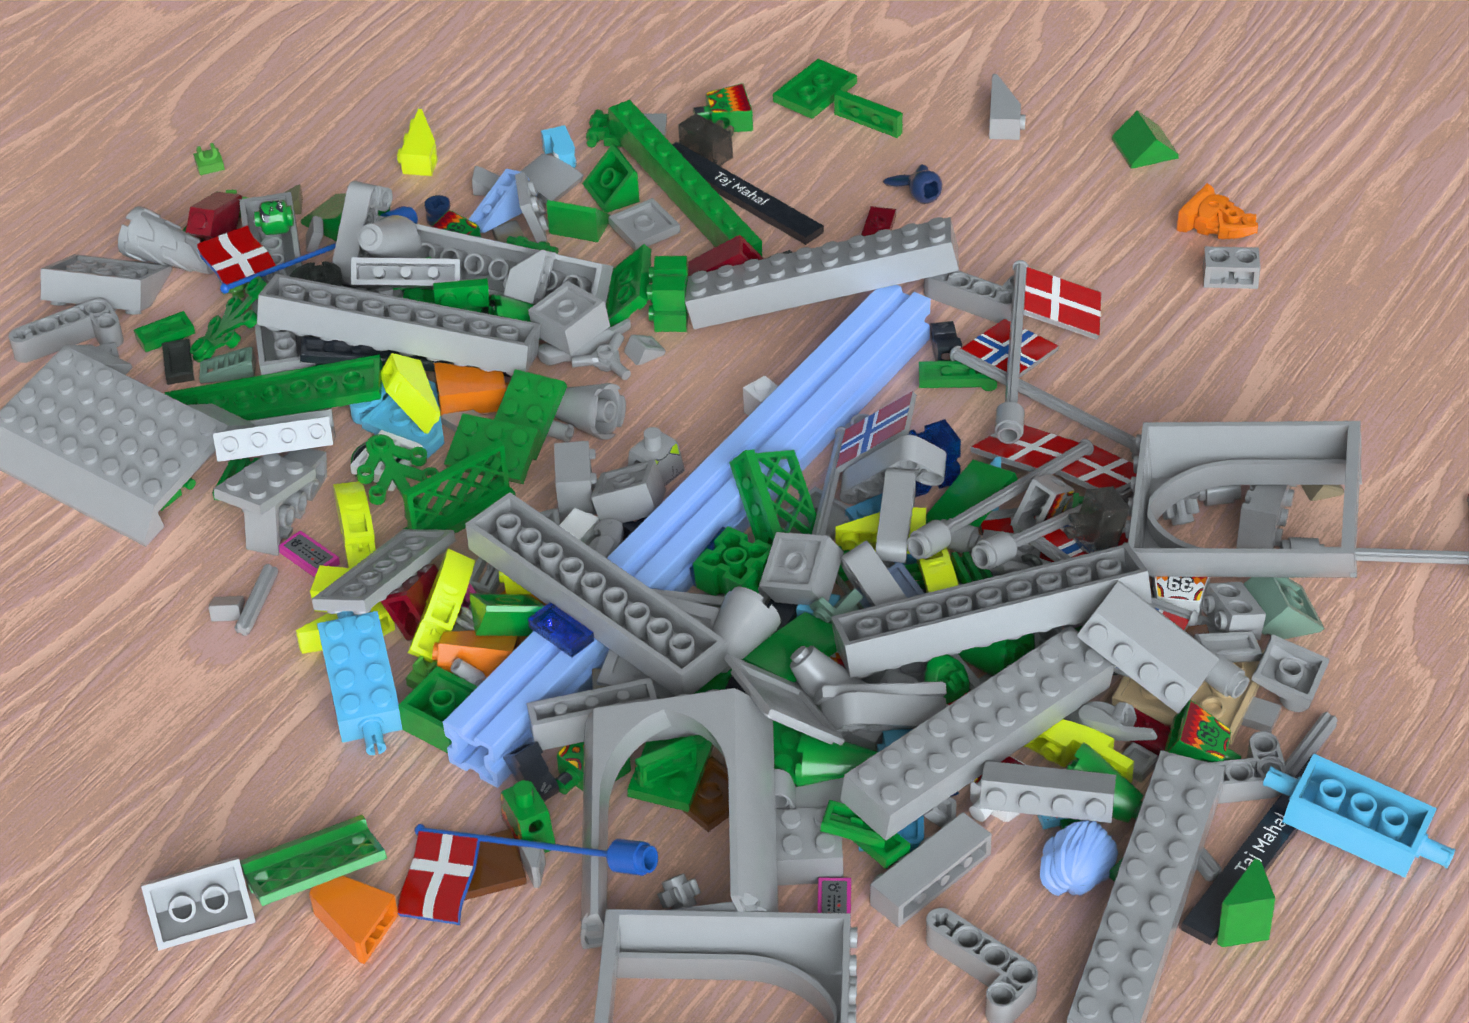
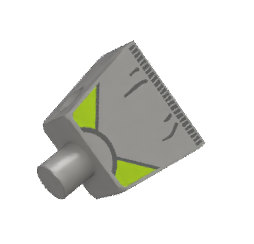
[628,427,685,486]

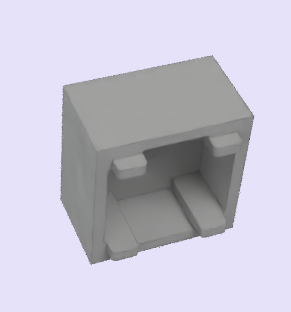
[528,281,610,356]
[554,441,598,524]
[591,459,666,523]
[759,532,844,605]

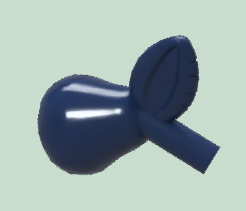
[883,164,942,204]

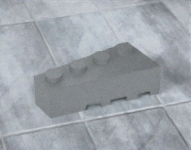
[242,448,327,556]
[1236,485,1297,549]

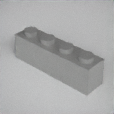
[351,257,462,288]
[526,678,657,750]
[980,761,1116,823]
[870,812,992,928]

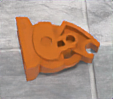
[1177,183,1258,239]

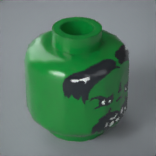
[254,200,294,235]

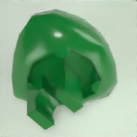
[924,654,970,704]

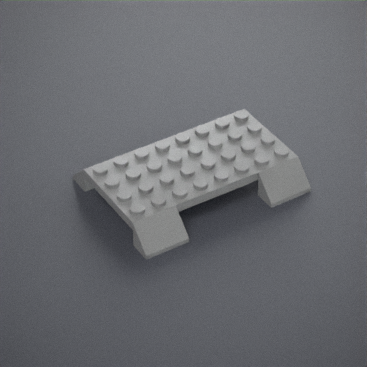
[0,345,255,547]

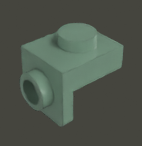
[810,588,863,624]

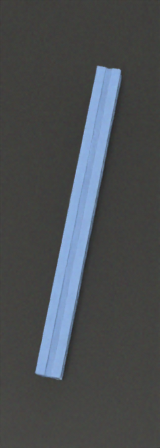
[443,285,931,788]

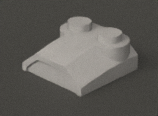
[1251,634,1330,712]

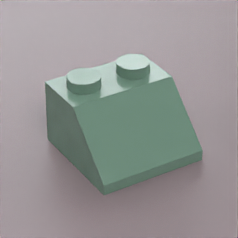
[1244,577,1325,639]

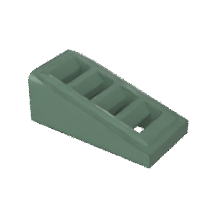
[199,347,256,383]

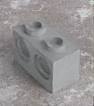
[1203,246,1260,289]
[1202,582,1266,640]

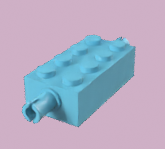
[317,611,403,755]
[1263,753,1456,878]

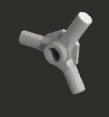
[571,333,631,380]

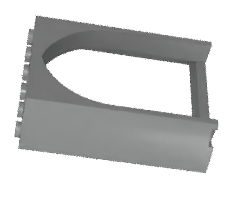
[1123,421,1362,578]
[580,688,778,949]
[594,909,857,1023]

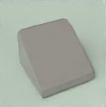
[472,166,500,196]
[624,334,666,365]
[209,596,244,622]
[519,841,546,888]

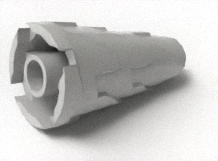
[118,206,214,274]

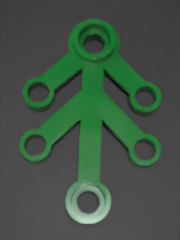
[190,276,268,362]
[357,434,439,523]

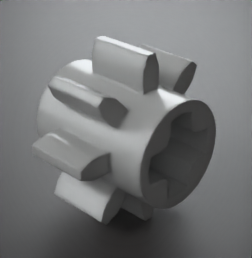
[1163,496,1200,526]
[657,873,701,909]

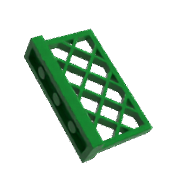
[402,440,516,533]
[729,449,817,545]
[240,815,387,906]

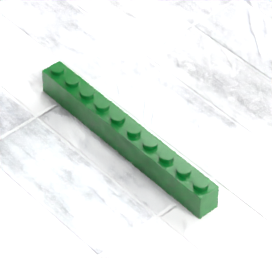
[608,100,762,256]

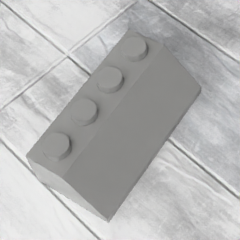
[1077,581,1220,714]

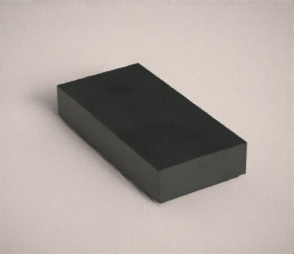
[162,339,195,385]

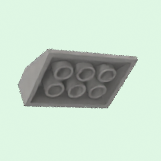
[41,254,172,314]

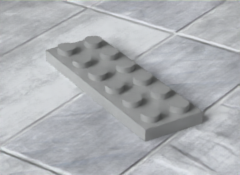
[312,529,456,615]

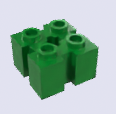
[647,256,688,332]
[693,526,772,596]

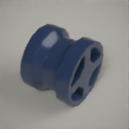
[424,195,450,226]

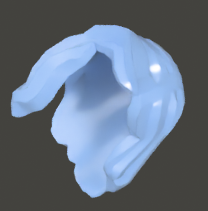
[1040,820,1118,896]

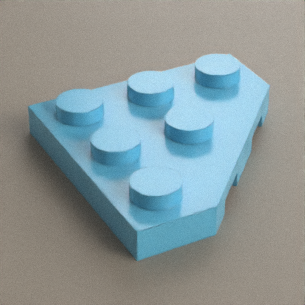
[361,380,445,459]

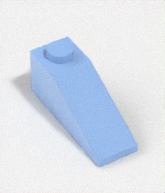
[468,169,537,233]

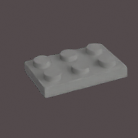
[214,453,316,515]

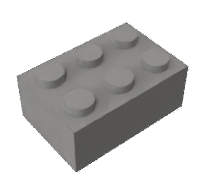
[775,807,843,885]

